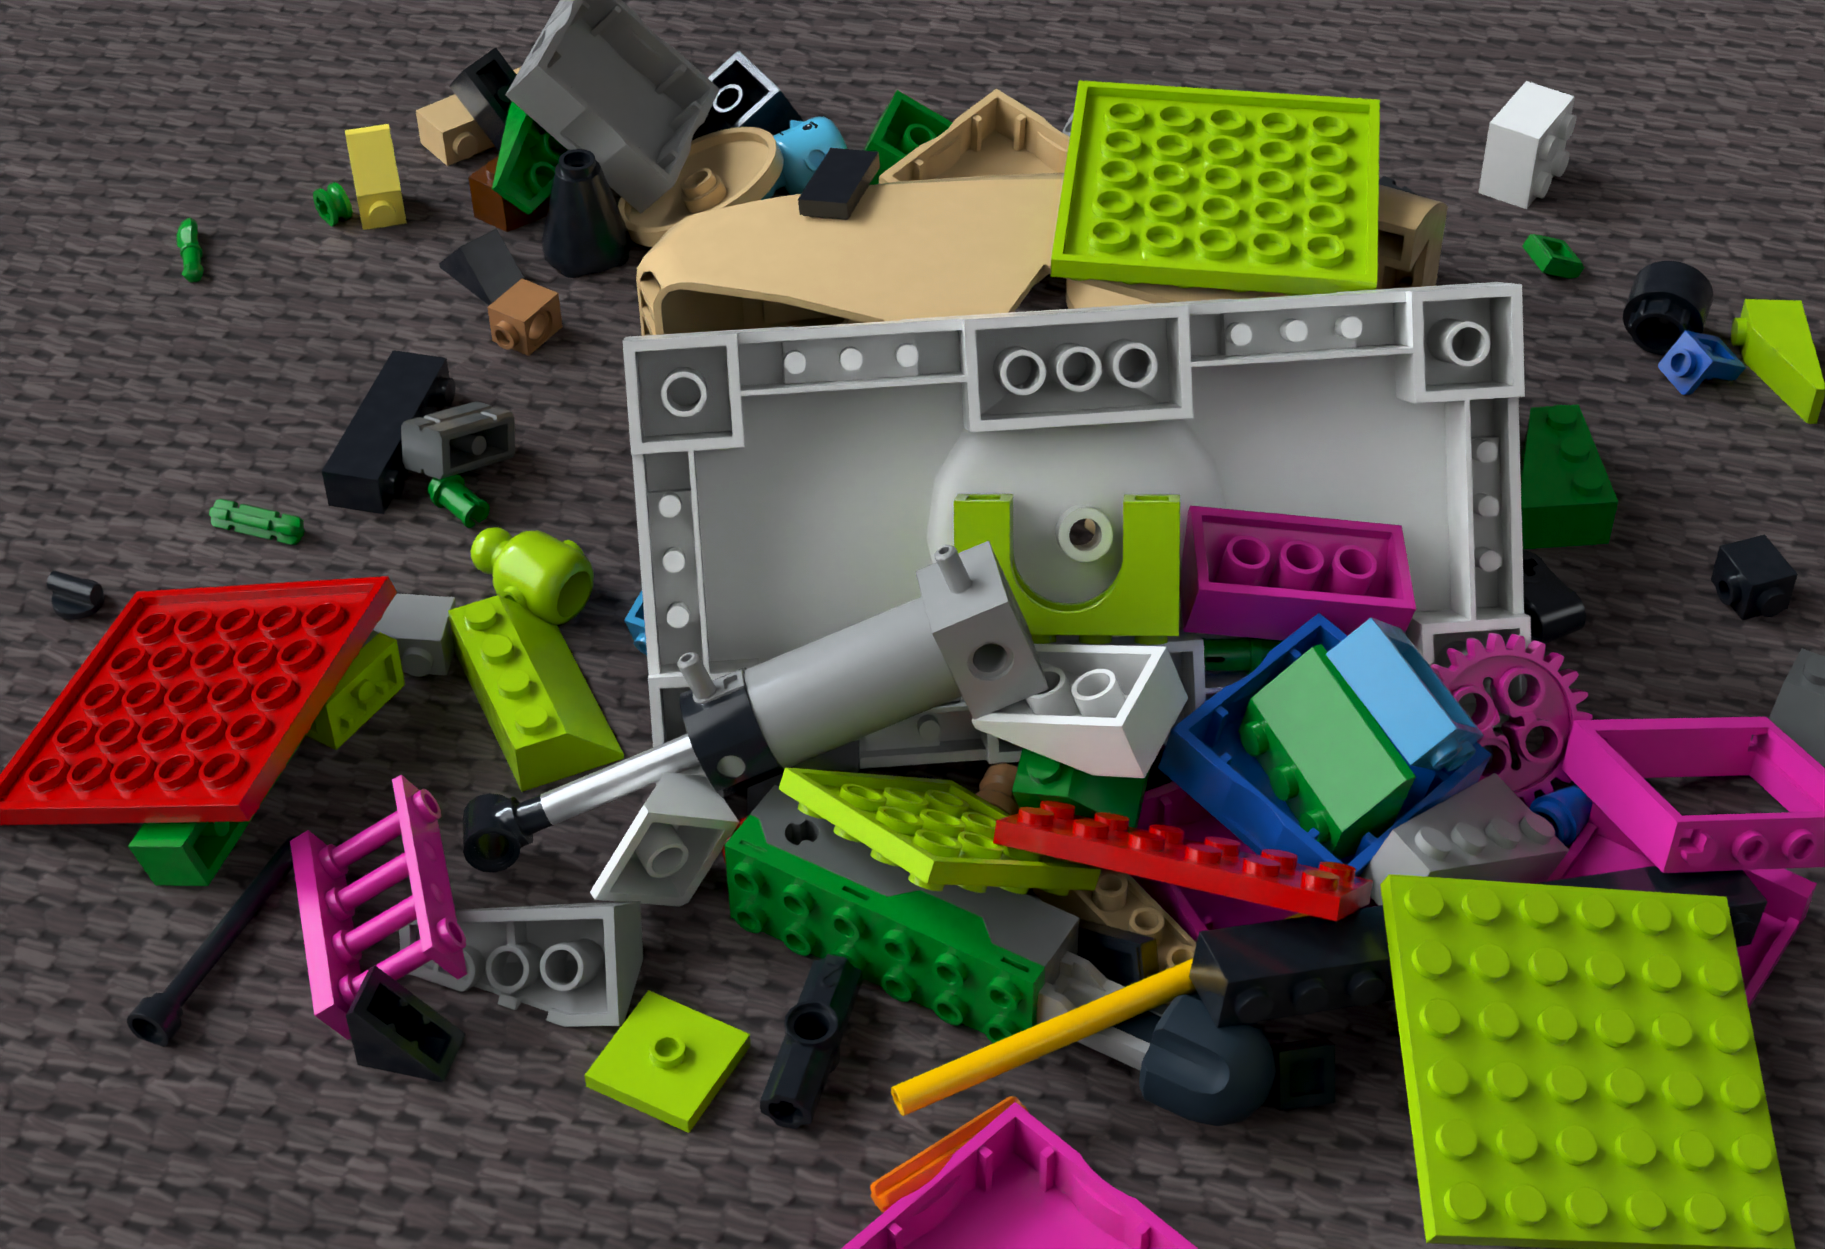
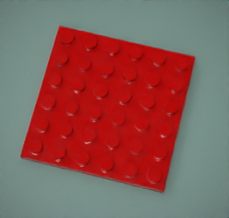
[0,576,397,825]

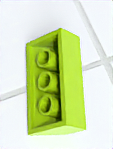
[448,595,624,792]

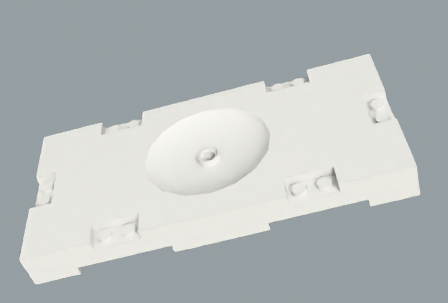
[623,282,1531,785]

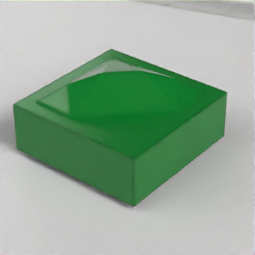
[1522,234,1585,279]

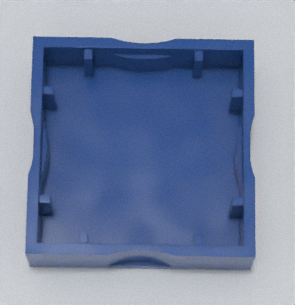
[1158,613,1492,877]

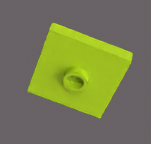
[584,990,751,1133]

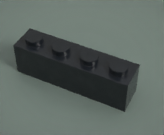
[321,350,455,514]

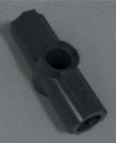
[760,954,863,1130]

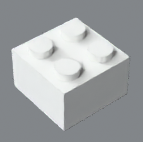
[1478,81,1576,209]

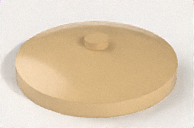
[618,127,784,247]

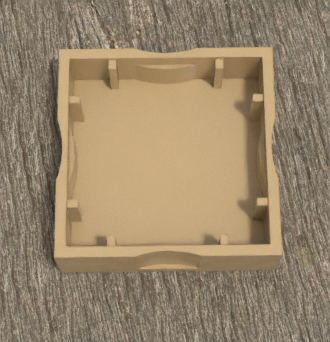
[879,89,1070,286]

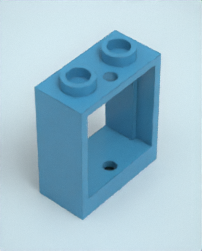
[1326,617,1484,772]

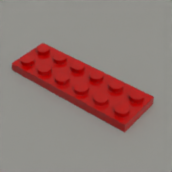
[993,801,1373,921]

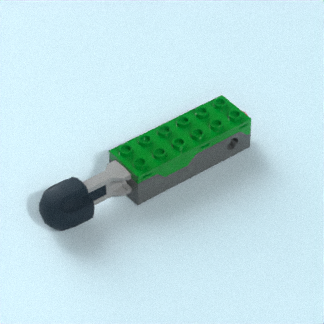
[721,785,1277,1126]

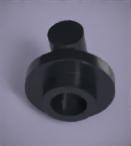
[47,571,105,620]

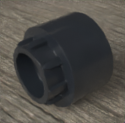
[1623,261,1714,355]

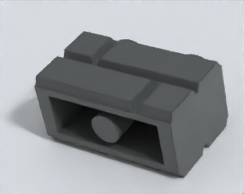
[401,401,516,479]

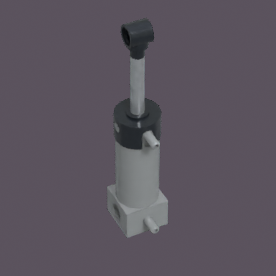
[463,541,1049,873]

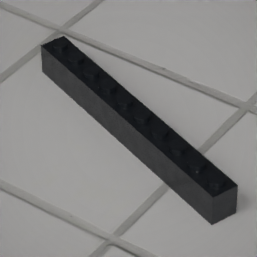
[1189,866,1768,1028]

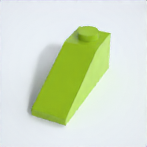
[1731,299,1825,424]

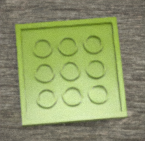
[779,767,1102,896]

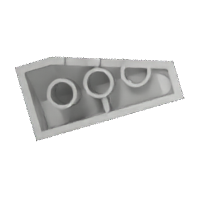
[399,901,643,1027]

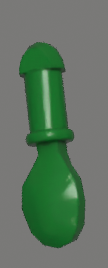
[176,218,204,283]

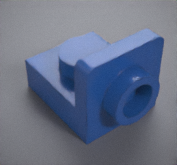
[1658,330,1746,395]

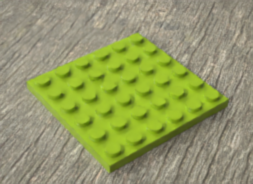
[1050,80,1380,296]
[1380,874,1796,1249]

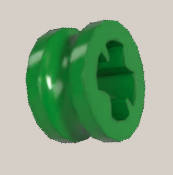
[313,182,353,227]

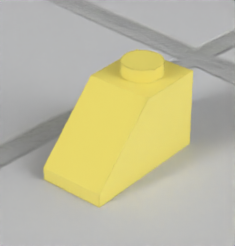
[345,124,406,230]

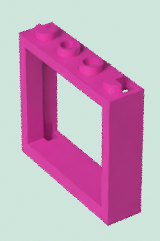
[1561,717,1825,873]

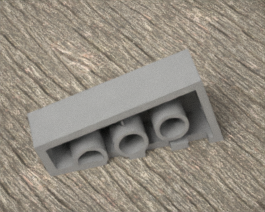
[1360,773,1569,906]

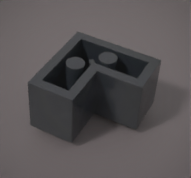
[449,47,517,152]

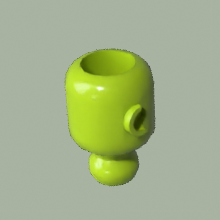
[471,527,594,625]

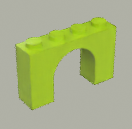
[954,494,1180,645]

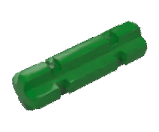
[209,499,305,545]

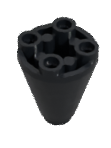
[542,149,631,278]

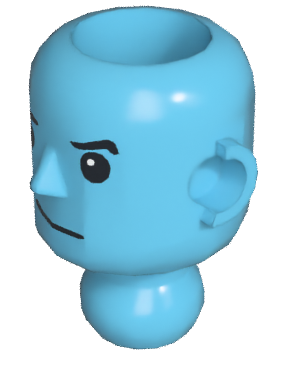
[762,116,847,199]

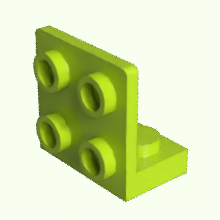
[307,632,405,750]

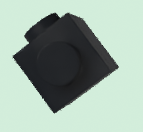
[1711,534,1798,620]

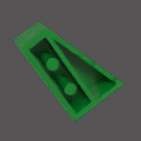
[1520,404,1618,549]

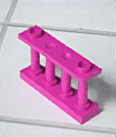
[290,775,467,1040]

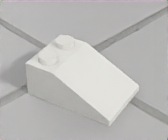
[971,644,1188,778]

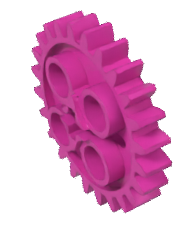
[1430,633,1593,808]

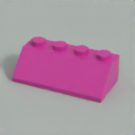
[1179,505,1416,640]

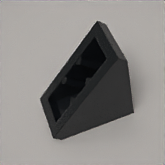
[439,229,525,305]
[346,966,466,1082]

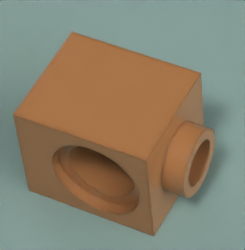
[487,278,563,356]

